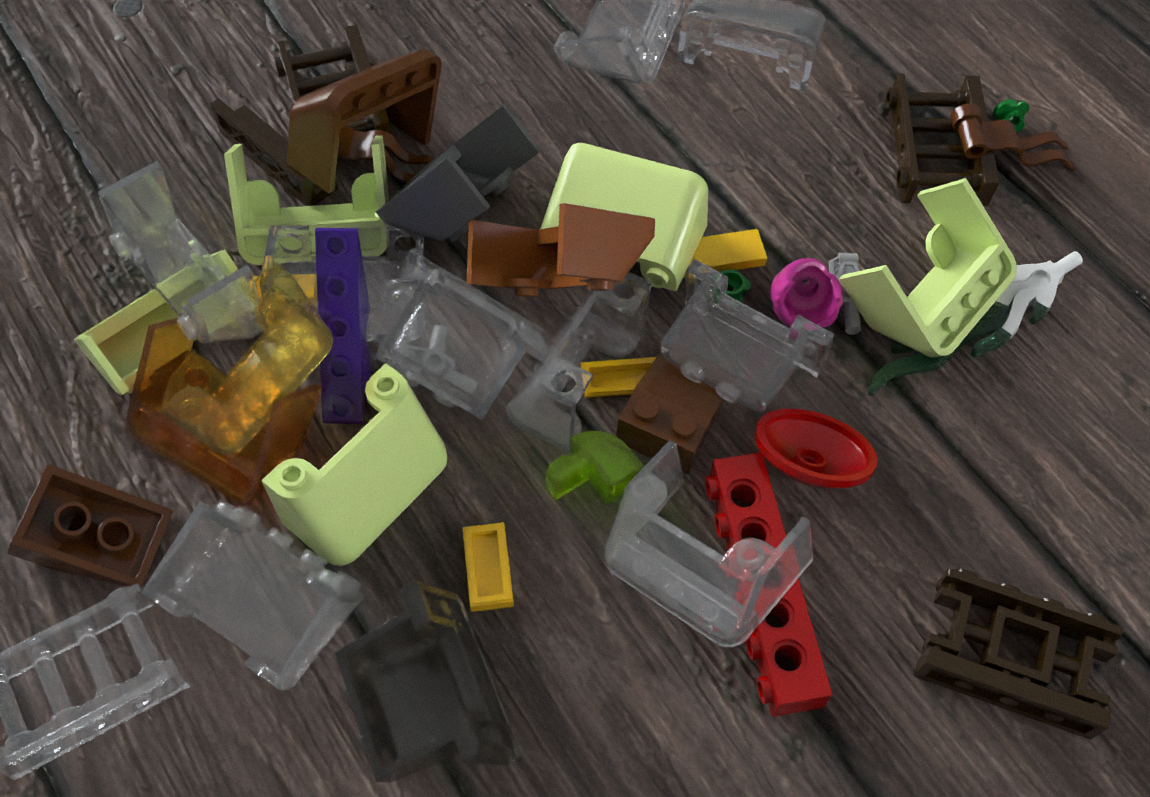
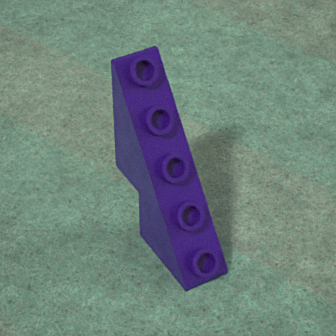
[315,228,371,424]

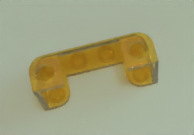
[161,260,333,455]

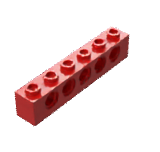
[705,452,832,717]

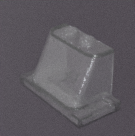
[375,249,552,419]
[661,259,834,411]

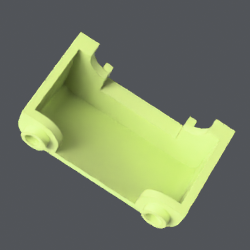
[540,143,708,291]
[261,363,447,566]

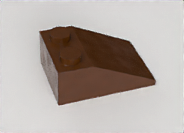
[615,347,735,474]
[7,463,173,590]

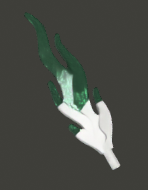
[868,251,1083,396]

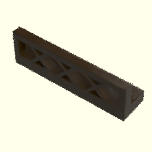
[210,98,337,206]

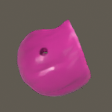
[770,258,843,333]

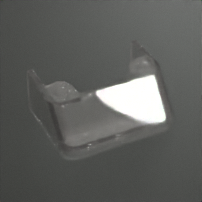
[98,161,265,343]
[604,440,813,647]

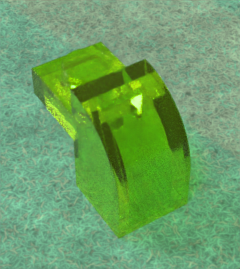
[546,431,643,504]

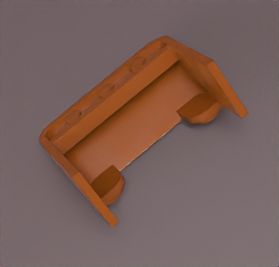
[467,203,655,297]

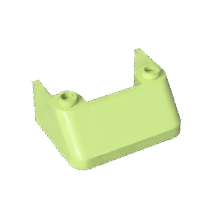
[224,135,390,265]
[838,178,1017,357]
[74,249,262,395]

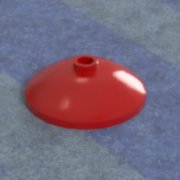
[754,409,878,490]

